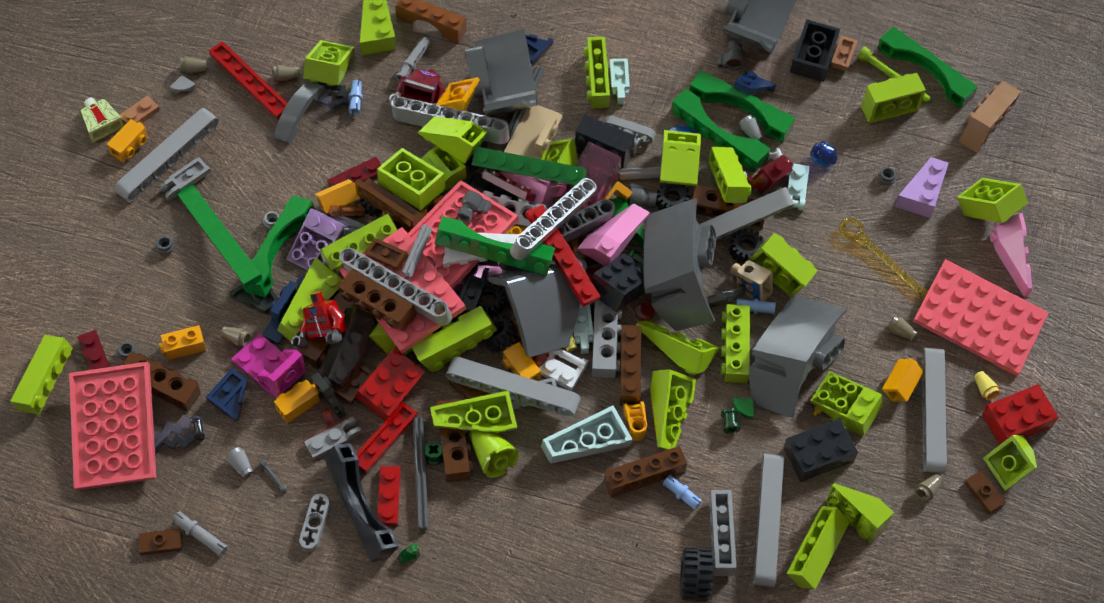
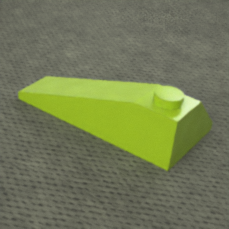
[650,369,696,450]
[430,391,517,433]

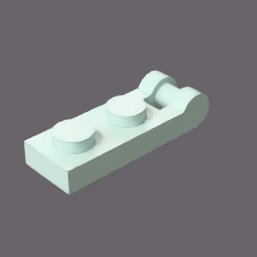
[787,164,809,211]

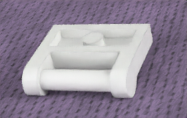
[539,348,589,391]

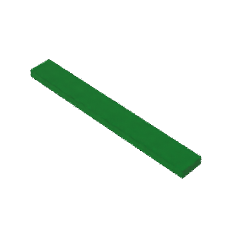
[177,184,262,288]

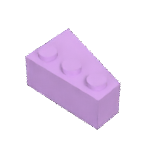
[895,157,949,218]

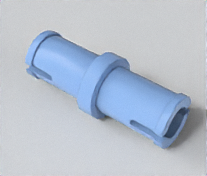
[348,80,363,115]
[737,298,776,314]
[662,475,702,510]

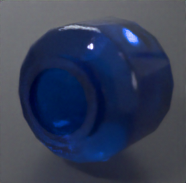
[810,141,839,168]

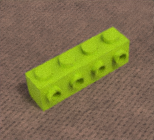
[583,37,610,108]
[708,147,751,204]
[319,214,397,272]
[721,304,750,383]
[10,335,73,415]
[787,506,850,590]

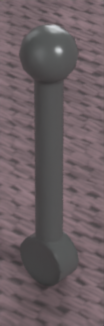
[259,459,287,493]

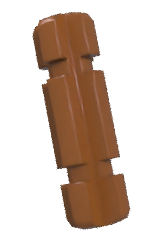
[329,205,365,217]

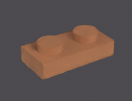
[830,35,858,71]
[120,95,160,124]

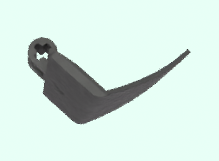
[488,258,587,357]

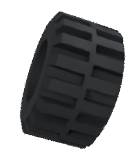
[680,547,713,602]

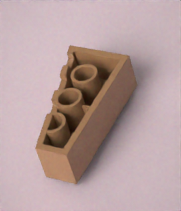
[959,81,1021,153]

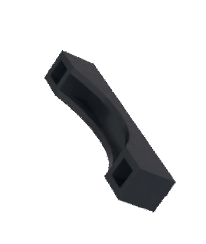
[324,443,399,562]

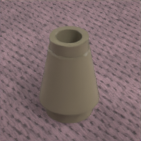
[180,56,206,74]
[272,65,299,83]
[887,316,917,341]
[221,326,251,348]
[915,474,943,502]

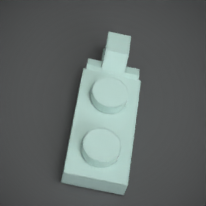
[609,59,630,104]
[573,304,594,354]

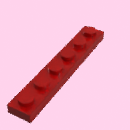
[209,41,288,120]
[525,205,601,307]

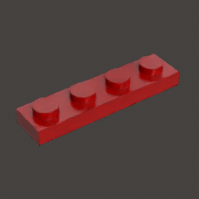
[356,402,418,474]

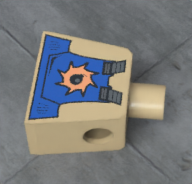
[730,261,773,301]

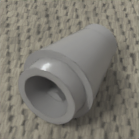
[739,115,764,141]
[226,447,253,478]

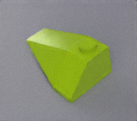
[636,321,720,375]

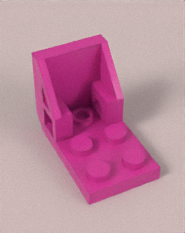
[231,333,306,398]

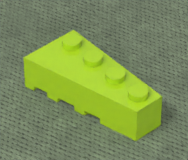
[277,257,343,342]

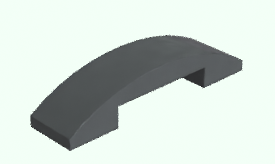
[273,82,325,145]

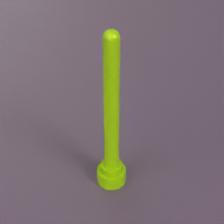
[857,46,930,102]

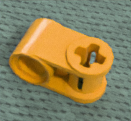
[623,401,647,441]

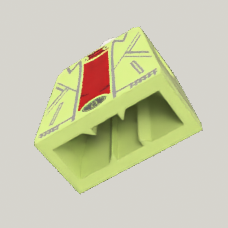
[81,98,124,142]

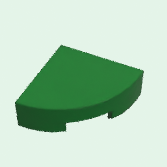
[733,398,754,419]
[398,543,420,564]

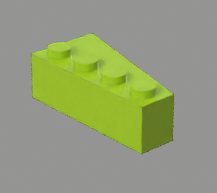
[360,0,396,56]
[412,306,497,373]

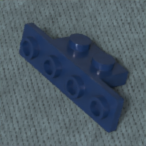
[262,275,305,344]

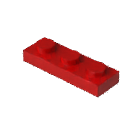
[377,466,401,526]

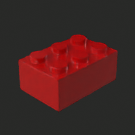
[354,347,425,421]
[982,384,1059,444]

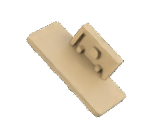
[504,105,562,159]

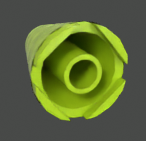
[469,430,519,478]

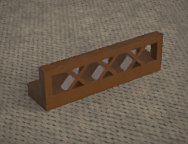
[355,178,425,230]

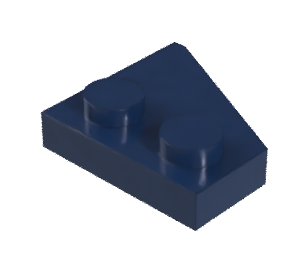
[525,34,554,65]
[733,71,777,95]
[206,368,247,422]

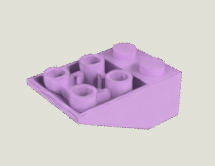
[286,209,349,270]

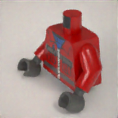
[291,291,347,347]

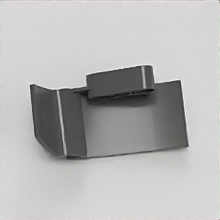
[723,0,796,53]
[465,29,539,116]
[644,198,716,331]
[749,296,847,418]

